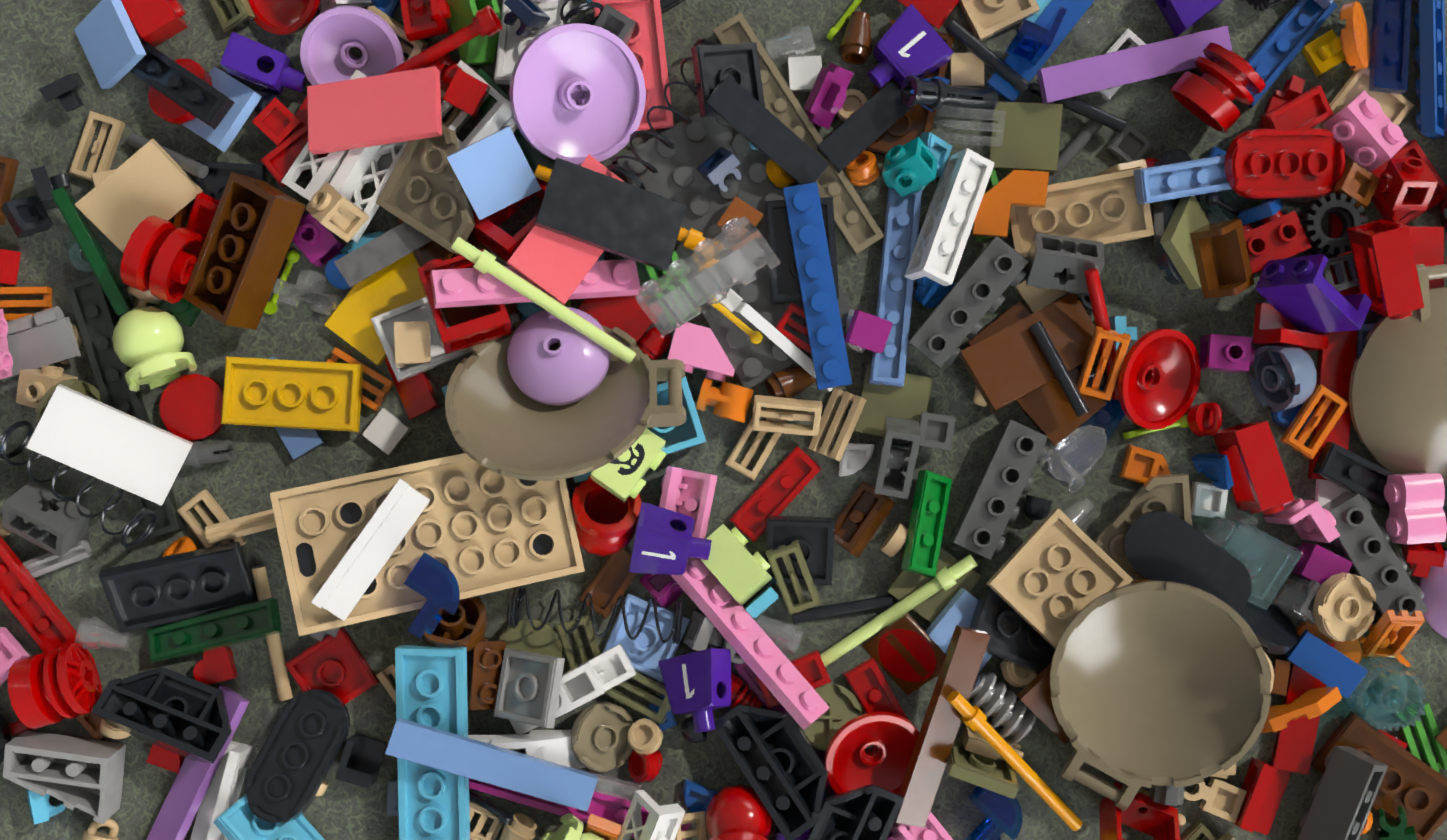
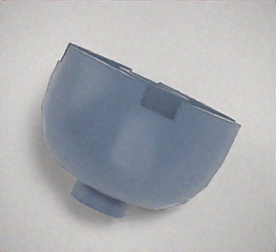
[1248,343,1317,412]

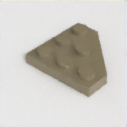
[376,124,475,254]
[1093,473,1192,580]

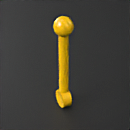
[705,294,763,344]

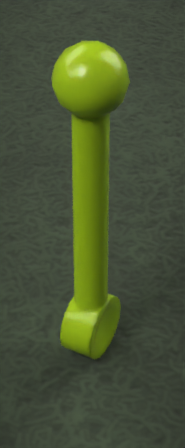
[826,0,862,41]
[264,250,300,315]
[1122,415,1189,439]

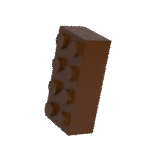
[183,172,306,330]

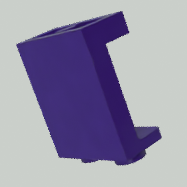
[1255,254,1372,333]

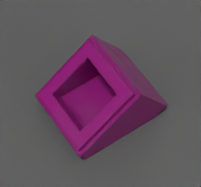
[845,309,892,354]
[639,573,685,609]

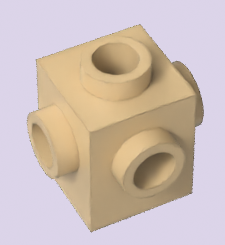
[16,365,78,411]

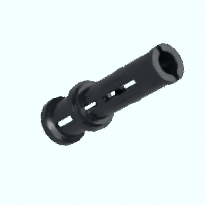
[900,75,998,111]

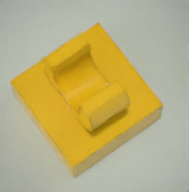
[1301,29,1345,77]

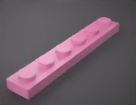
[430,259,641,308]
[671,557,830,730]

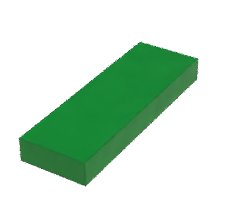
[901,470,952,577]

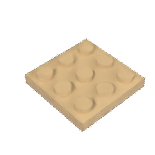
[986,508,1133,648]

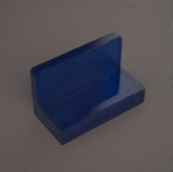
[1005,7,1067,65]

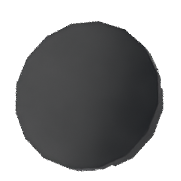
[1238,596,1298,655]

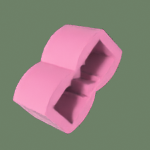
[1384,472,1447,545]

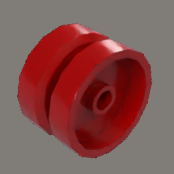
[120,215,204,304]

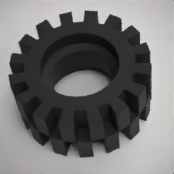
[1298,193,1368,258]

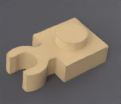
[962,725,1024,760]
[1184,777,1247,823]

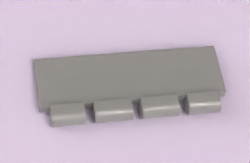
[0,306,81,381]

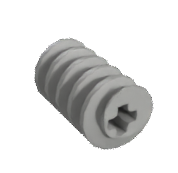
[970,672,1037,746]

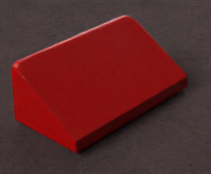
[384,357,441,420]

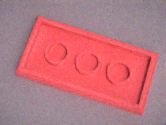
[592,0,674,131]
[307,66,442,155]
[506,154,626,305]

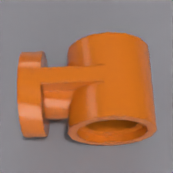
[696,377,754,423]

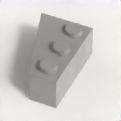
[3,730,126,824]

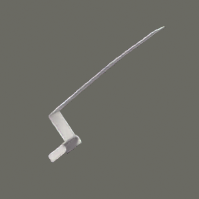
[715,285,834,391]

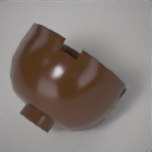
[417,595,487,652]

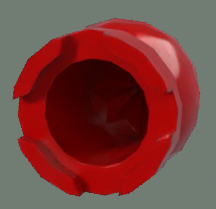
[571,475,642,556]
[705,784,773,840]

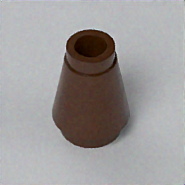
[839,11,872,65]
[765,366,816,398]

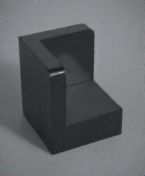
[335,733,387,788]

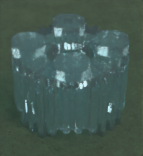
[1346,657,1426,731]

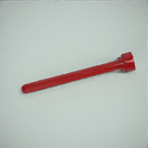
[384,5,503,74]

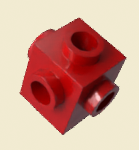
[1378,157,1438,211]

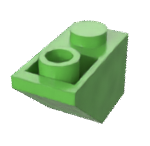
[447,0,502,65]

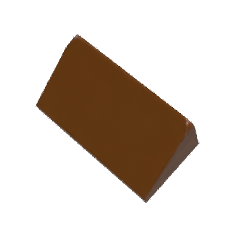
[834,481,895,558]

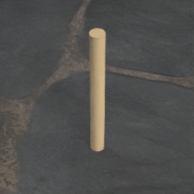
[252,567,293,701]

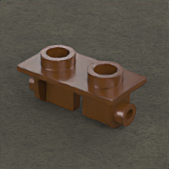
[469,637,506,710]

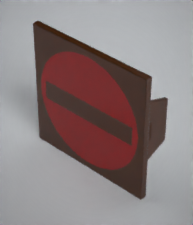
[862,613,946,695]

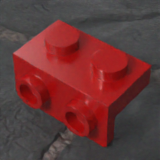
[400,0,451,42]

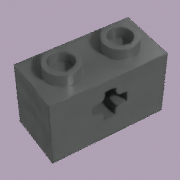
[1025,232,1105,294]
[873,416,921,499]
[2,480,90,557]

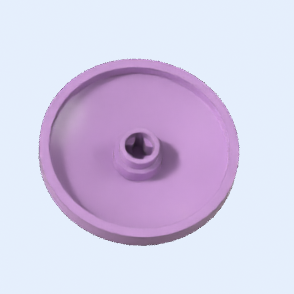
[509,23,646,165]

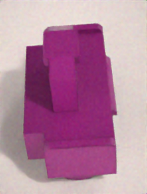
[803,62,854,129]

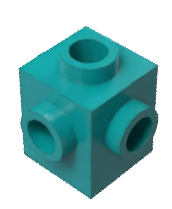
[882,136,938,198]

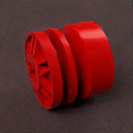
[1170,42,1266,133]
[7,643,102,729]

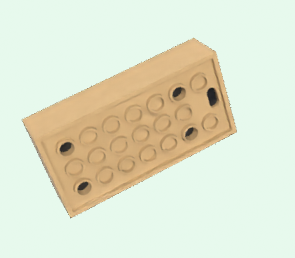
[270,453,585,636]

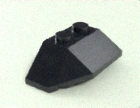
[91,667,232,764]
[714,704,829,840]
[806,784,904,840]

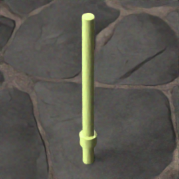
[451,236,636,364]
[820,554,978,667]

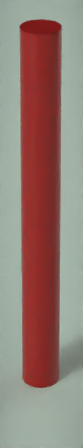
[1084,268,1120,400]

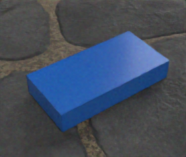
[1285,629,1368,699]

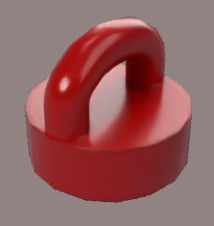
[1187,402,1222,437]
[628,750,663,783]

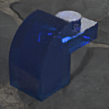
[403,552,460,638]
[965,786,1023,840]

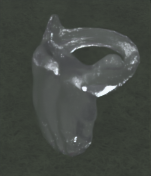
[1040,425,1107,494]

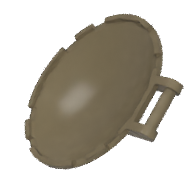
[1349,264,1447,487]
[445,319,686,481]
[1050,581,1271,811]

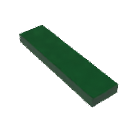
[51,187,134,316]
[147,598,282,663]

